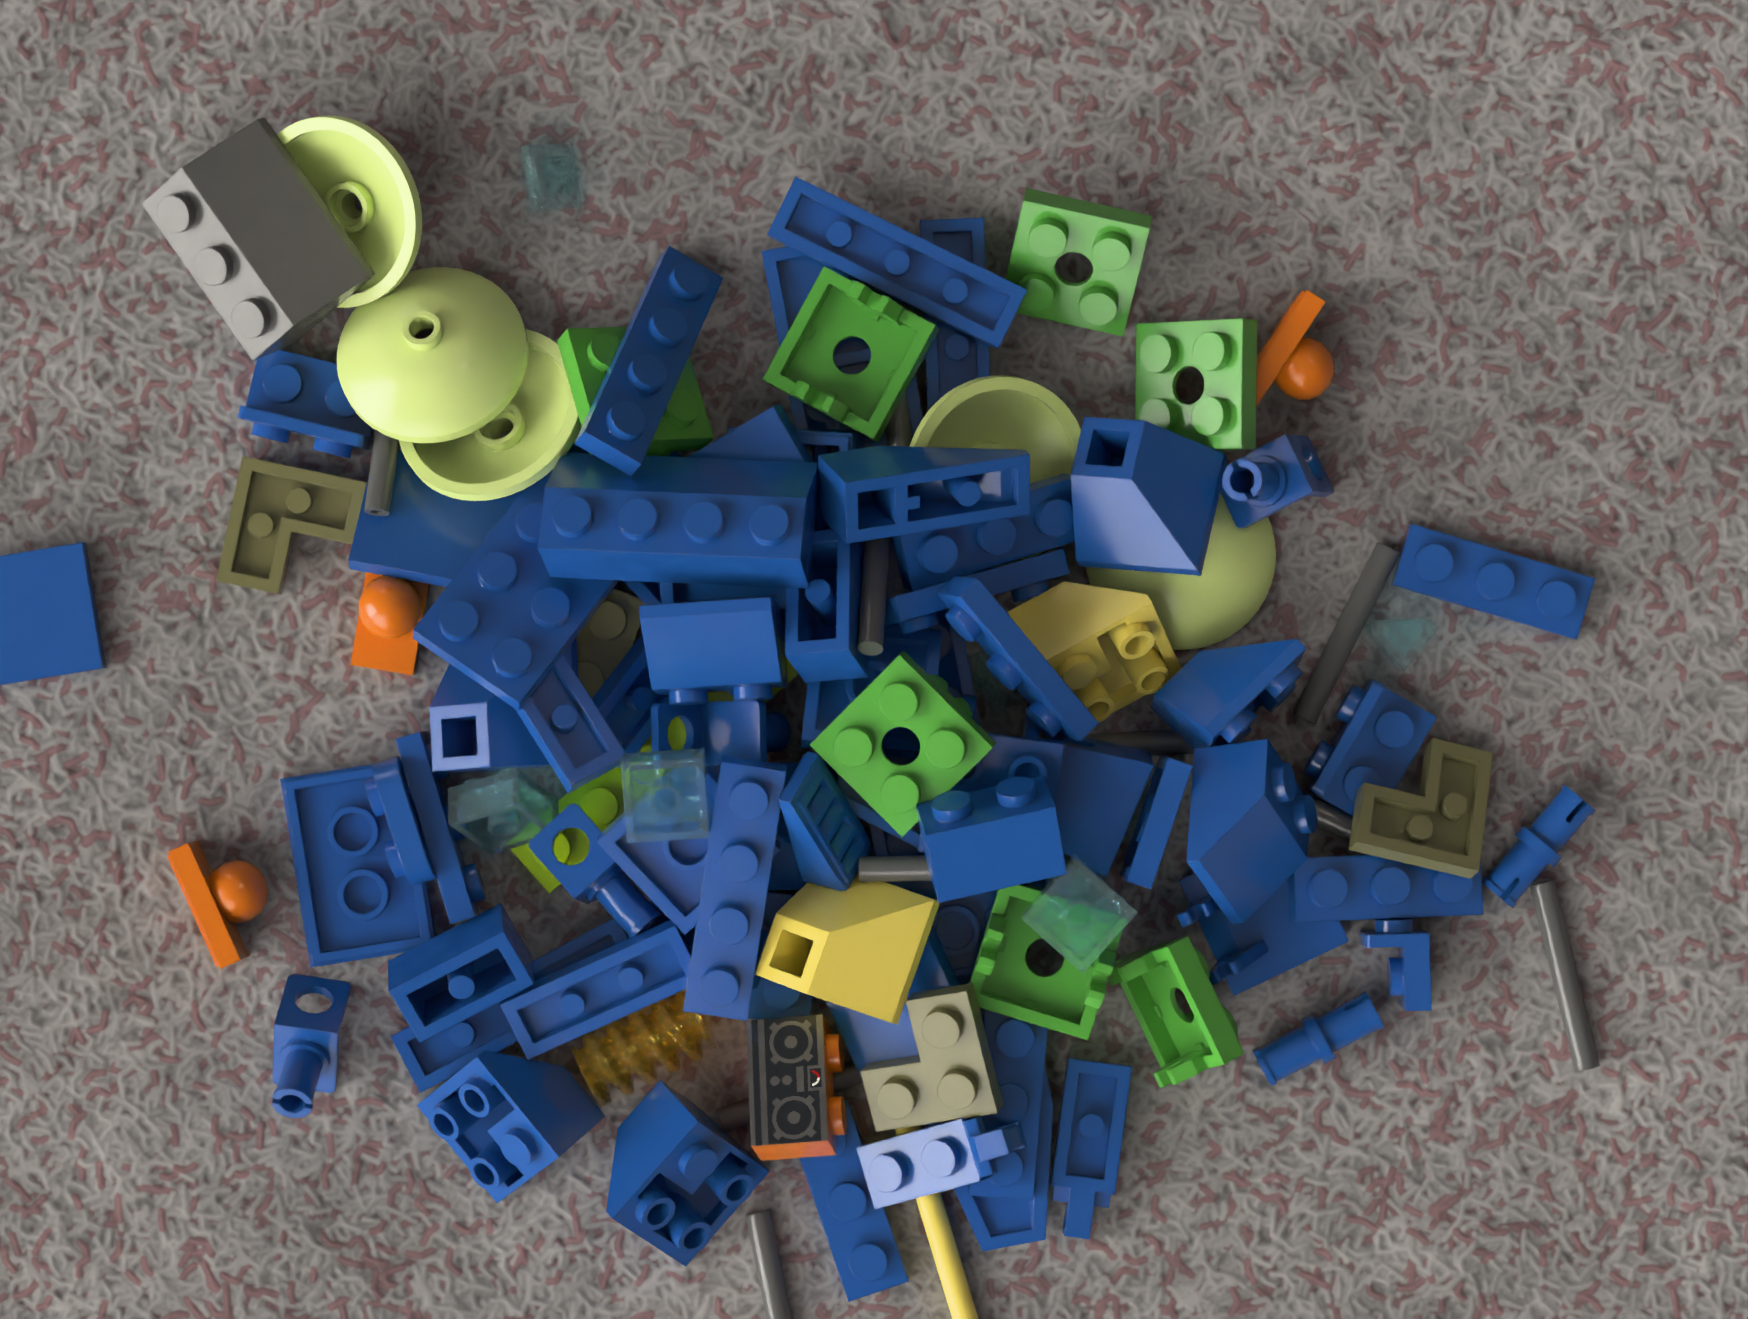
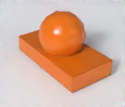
[1256,290,1335,407]
[350,572,431,675]
[167,840,269,969]

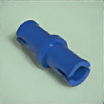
[1482,784,1596,908]
[1252,991,1385,1086]

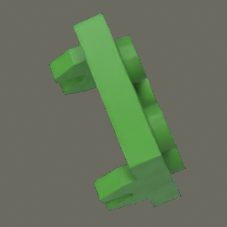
[1006,188,1152,336]
[762,266,939,442]
[1135,318,1257,452]
[557,327,714,456]
[810,650,996,837]
[969,884,1126,1040]
[1108,936,1245,1088]

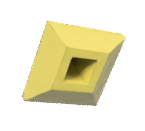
[1008,581,1182,723]
[755,872,940,1025]

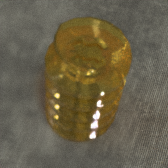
[572,989,716,1107]

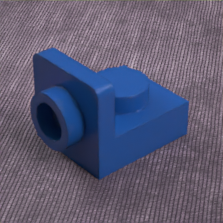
[1360,918,1432,1011]

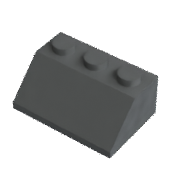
[142,118,375,361]

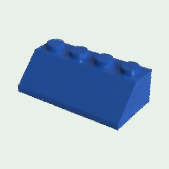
[538,452,819,589]

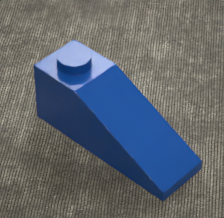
[818,446,1030,544]

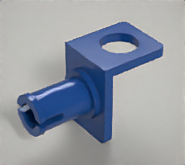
[1220,434,1334,528]
[651,700,791,768]
[529,803,663,938]
[272,974,350,1118]

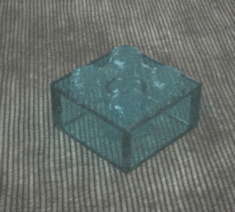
[621,748,711,843]
[448,767,559,855]
[1021,855,1138,973]

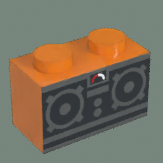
[746,1015,847,1161]

